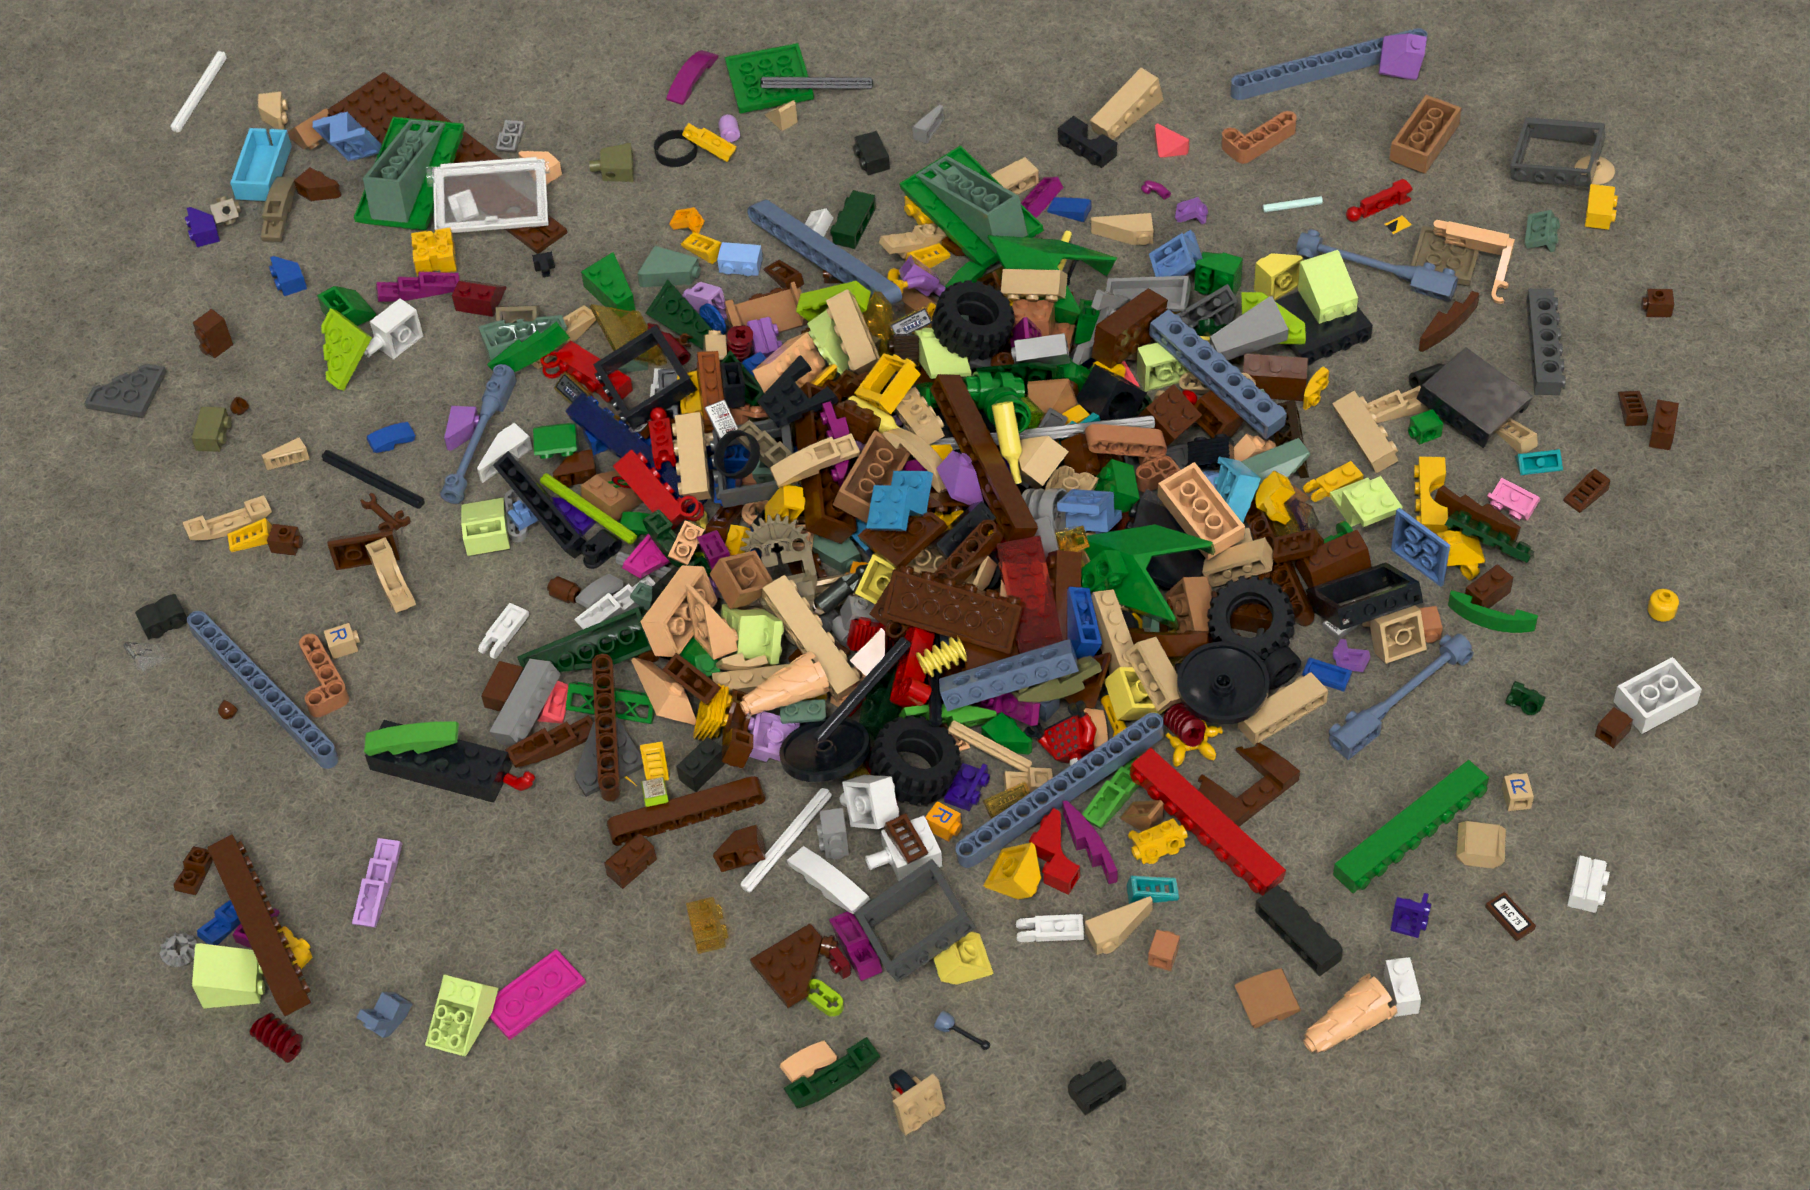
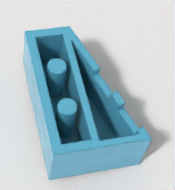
[1214,457,1261,523]

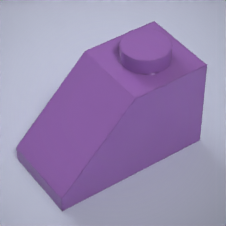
[444,406,480,451]

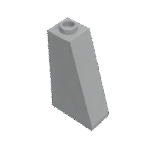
[1210,296,1289,360]

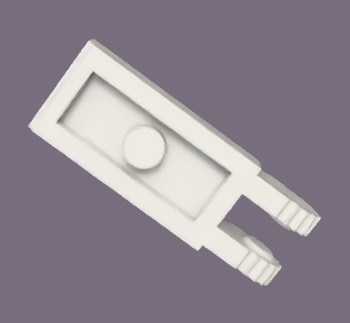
[478,603,529,659]
[1016,914,1084,942]

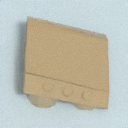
[1045,466,1099,492]
[1456,821,1506,869]

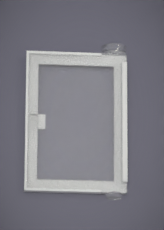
[426,157,550,233]

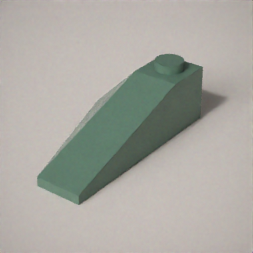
[478,315,567,361]
[1241,438,1311,500]

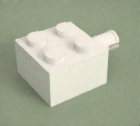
[364,299,423,360]
[840,775,899,829]
[865,816,942,881]

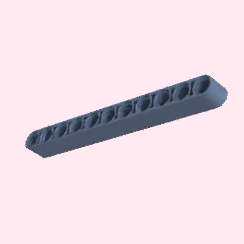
[1230,28,1427,100]
[747,199,902,309]
[187,611,339,769]
[955,713,1164,868]

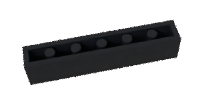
[493,451,587,559]

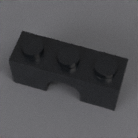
[1058,116,1117,168]

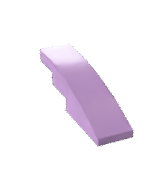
[352,838,402,928]

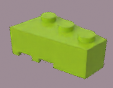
[796,281,871,322]

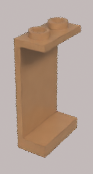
[724,282,807,333]

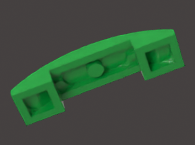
[1448,590,1538,633]

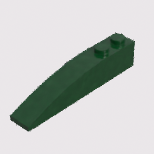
[517,606,652,672]

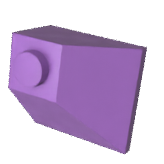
[1379,33,1427,80]
[936,450,984,505]

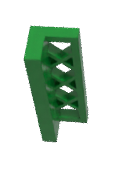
[565,681,654,724]

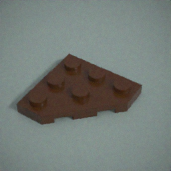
[858,512,948,568]
[750,924,823,1008]

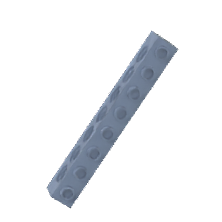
[1149,309,1287,439]

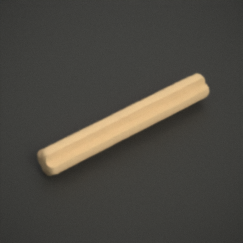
[948,721,1032,772]

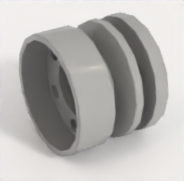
[1022,488,1068,534]

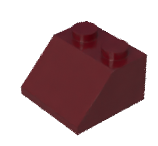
[452,280,506,317]

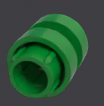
[963,371,1025,410]
[984,387,1031,434]

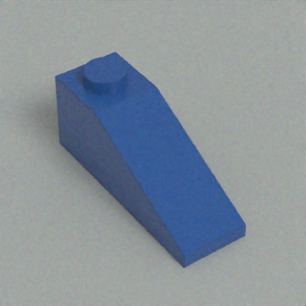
[1067,587,1102,658]

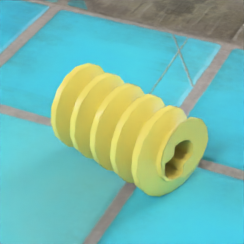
[916,636,967,677]

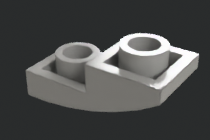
[496,120,525,152]
[575,574,623,609]

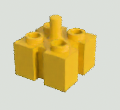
[411,227,457,277]

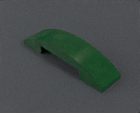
[642,509,711,577]
[784,1037,880,1109]

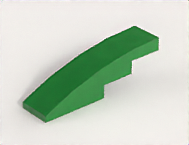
[487,321,570,372]

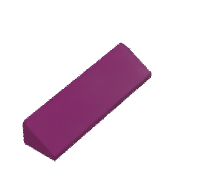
[1021,177,1063,218]

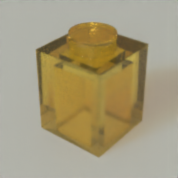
[1055,525,1090,552]

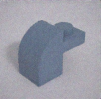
[356,992,412,1038]

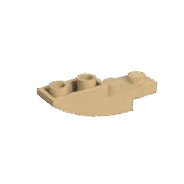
[879,223,947,259]
[770,433,860,488]

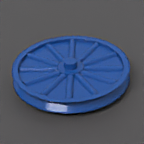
[699,303,726,335]

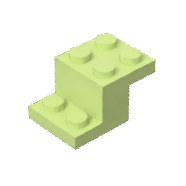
[1330,476,1402,527]
[721,604,784,664]

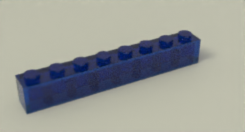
[565,393,708,513]

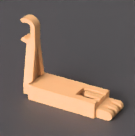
[1434,220,1515,304]

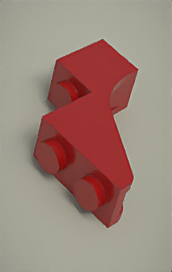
[1029,808,1080,895]

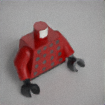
[1025,700,1097,765]

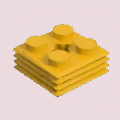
[693,682,732,741]

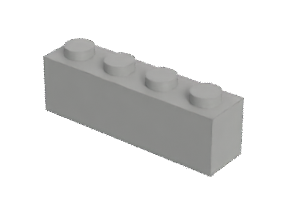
[489,659,561,746]

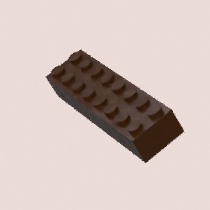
[795,382,857,544]

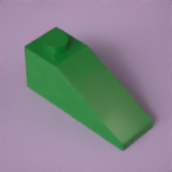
[1075,299,1100,344]

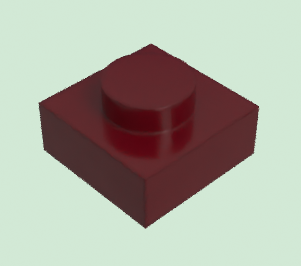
[828,947,851,979]

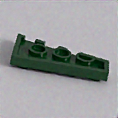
[646,279,714,350]
[1445,510,1535,563]

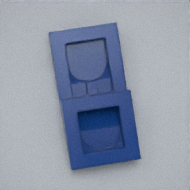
[366,422,416,453]
[197,900,241,946]

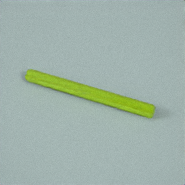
[540,473,637,545]

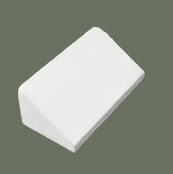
[805,209,833,237]

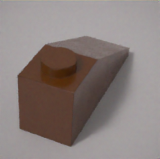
[705,505,744,543]
[662,653,721,705]

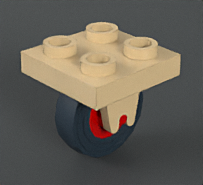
[889,1069,946,1136]

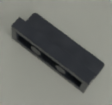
[927,501,996,560]

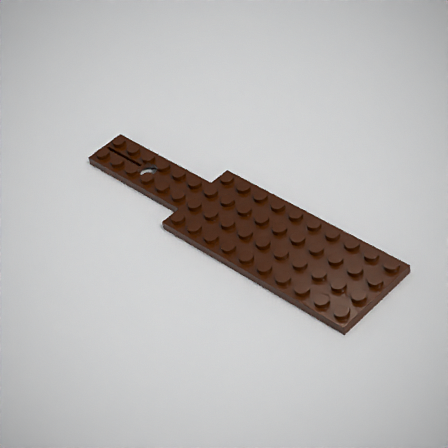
[327,72,567,254]

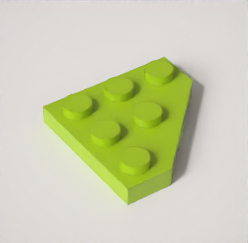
[1241,292,1306,344]
[321,308,372,391]

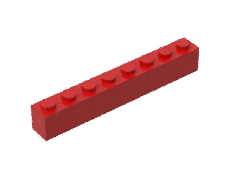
[1129,748,1286,896]

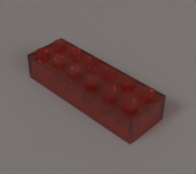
[996,536,1063,654]

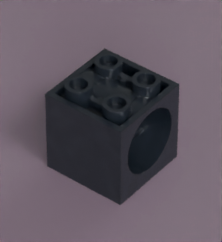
[1076,364,1147,421]

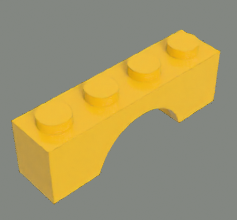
[1413,456,1448,534]

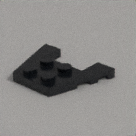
[757,355,839,428]

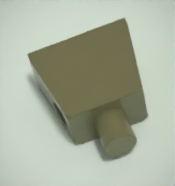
[589,143,634,182]

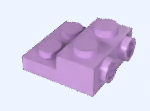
[748,711,800,762]

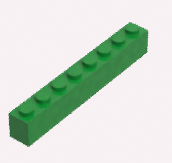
[1333,760,1489,893]

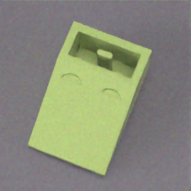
[807,310,850,375]
[461,498,510,556]
[425,975,498,1057]

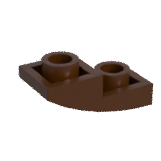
[173,846,213,895]

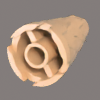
[740,651,830,716]
[1303,973,1397,1053]

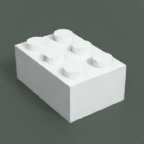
[1613,657,1702,734]

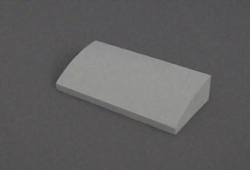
[1106,276,1191,312]

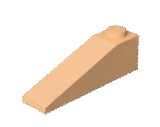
[631,657,696,725]

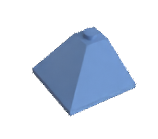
[1391,508,1450,587]

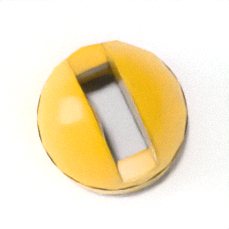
[1460,564,1480,580]

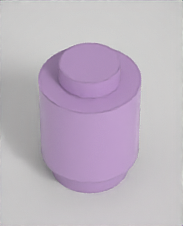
[718,115,740,142]

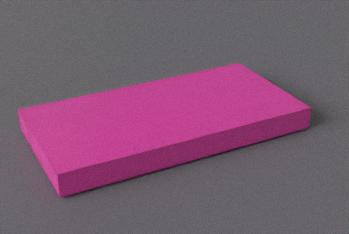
[489,949,586,1040]

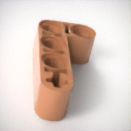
[1221,111,1297,164]
[1085,424,1167,465]
[1136,455,1181,492]
[299,634,349,717]

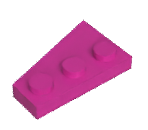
[622,533,678,579]

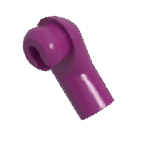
[1141,180,1171,200]

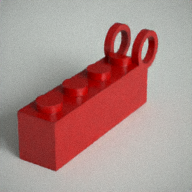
[540,341,633,402]
[613,449,704,531]

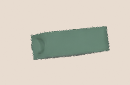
[637,246,701,287]
[799,534,862,574]

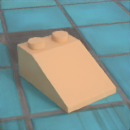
[685,583,738,660]

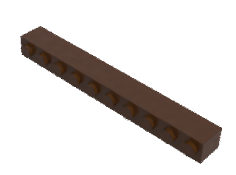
[930,374,1038,544]
[207,834,311,1016]

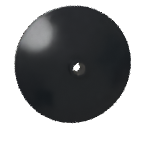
[1177,642,1269,725]
[779,718,871,782]

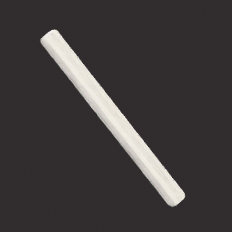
[170,51,227,133]
[740,788,832,893]

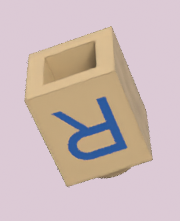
[324,623,360,659]
[1502,773,1534,811]

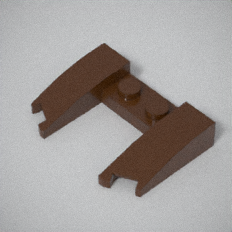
[1198,743,1300,827]

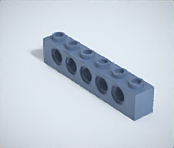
[939,639,1079,711]

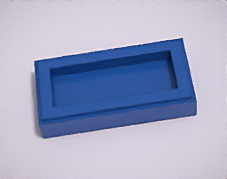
[1302,657,1352,692]

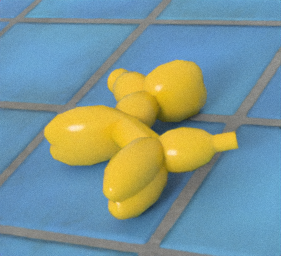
[1166,719,1223,767]

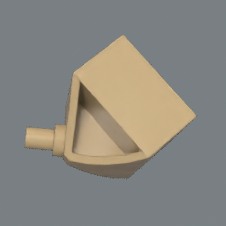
[1018,436,1069,489]
[1362,605,1427,663]

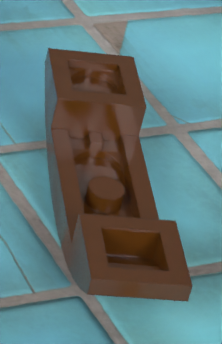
[1128,628,1209,657]

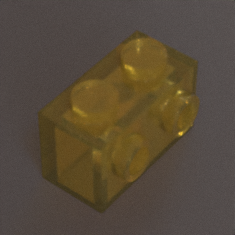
[686,897,728,954]

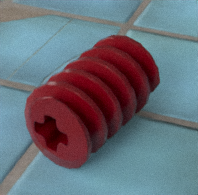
[726,325,753,363]
[1163,703,1206,747]
[249,1013,303,1063]

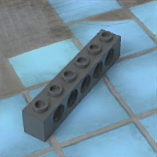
[1526,288,1566,395]

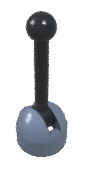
[934,1010,990,1050]

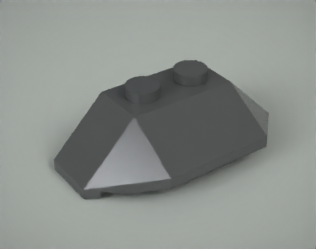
[1177,284,1238,330]

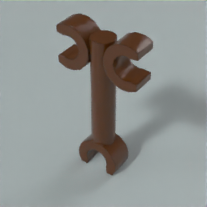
[360,493,411,531]

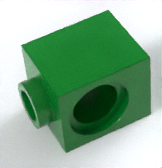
[1408,409,1443,445]

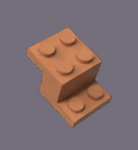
[1012,299,1076,351]

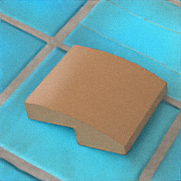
[1234,968,1301,1028]

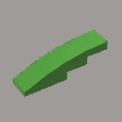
[899,704,997,728]
[364,721,459,756]
[1082,755,1141,829]

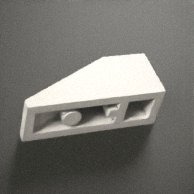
[477,423,532,483]

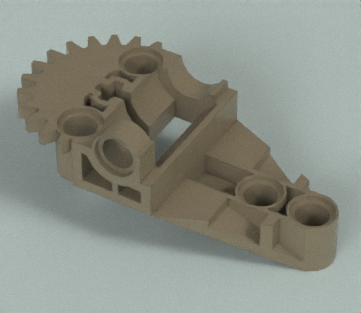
[740,514,818,645]

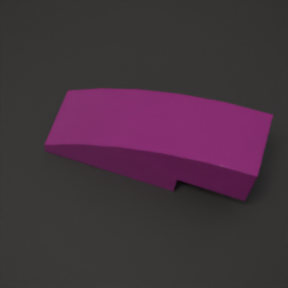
[829,911,882,981]

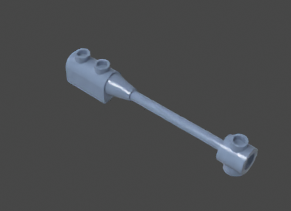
[1296,229,1458,302]
[440,364,516,504]
[1329,634,1474,760]

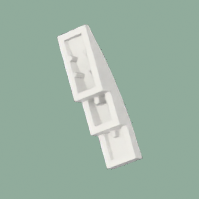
[574,575,655,629]
[787,846,870,914]

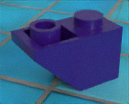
[185,207,220,247]

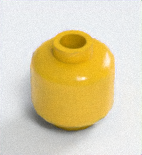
[1647,589,1679,622]

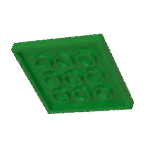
[725,43,814,114]

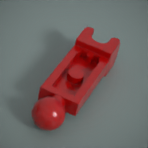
[1346,179,1413,222]
[648,407,677,470]

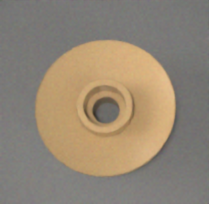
[1575,156,1615,185]

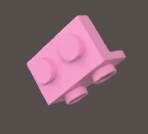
[1487,478,1540,521]

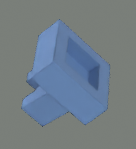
[507,500,538,531]

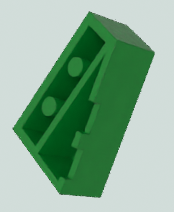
[581,252,636,320]

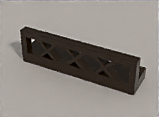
[1274,399,1309,478]

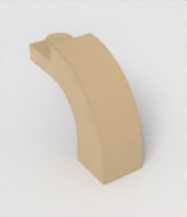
[365,537,416,613]

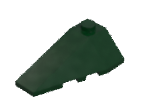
[976,362,1065,395]

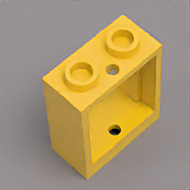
[854,353,921,414]

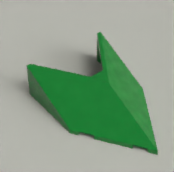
[987,235,1118,325]
[1076,524,1216,630]

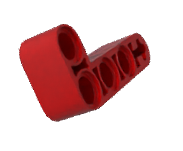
[890,626,935,708]

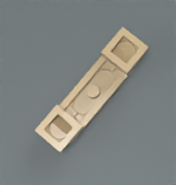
[883,428,947,493]
[182,495,272,540]

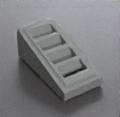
[912,105,944,144]

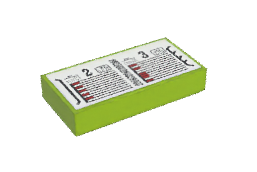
[641,777,669,807]

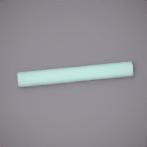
[1262,196,1323,213]

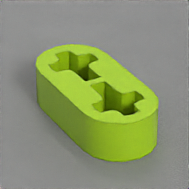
[806,979,844,1017]

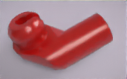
[503,771,535,791]

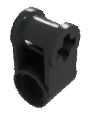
[581,529,622,569]

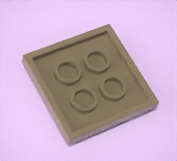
[1411,226,1480,286]

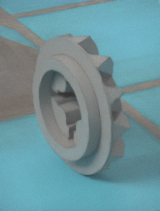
[159,931,197,967]

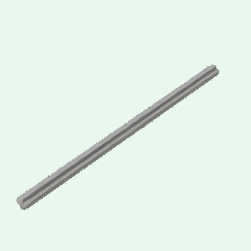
[930,415,1155,450]

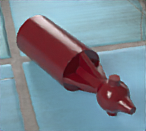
[647,323,691,365]

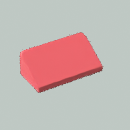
[537,681,568,724]

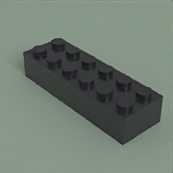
[365,720,512,803]

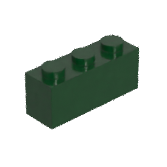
[830,190,876,249]

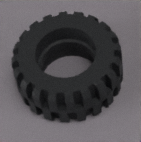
[931,280,1015,360]
[1207,575,1295,661]
[868,715,961,805]

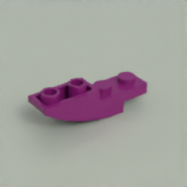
[820,401,851,488]
[973,692,1040,726]

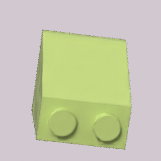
[1298,250,1358,324]
[192,943,265,1008]

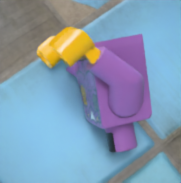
[888,255,946,297]

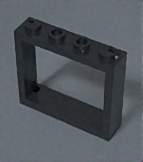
[593,325,697,430]
[1306,562,1423,630]

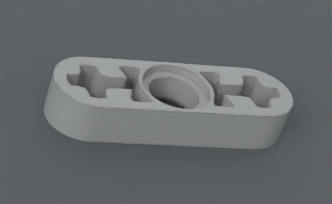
[504,489,528,542]

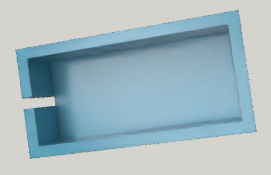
[230,128,292,201]

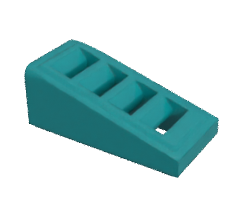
[1127,876,1179,904]

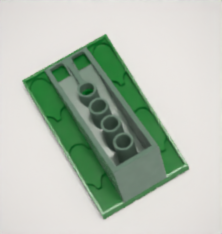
[354,117,465,230]
[899,145,1044,268]

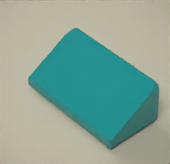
[1515,449,1563,475]

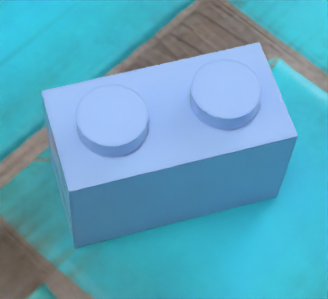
[717,242,763,276]

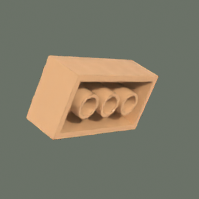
[752,332,826,393]
[1157,462,1245,560]
[640,565,718,657]

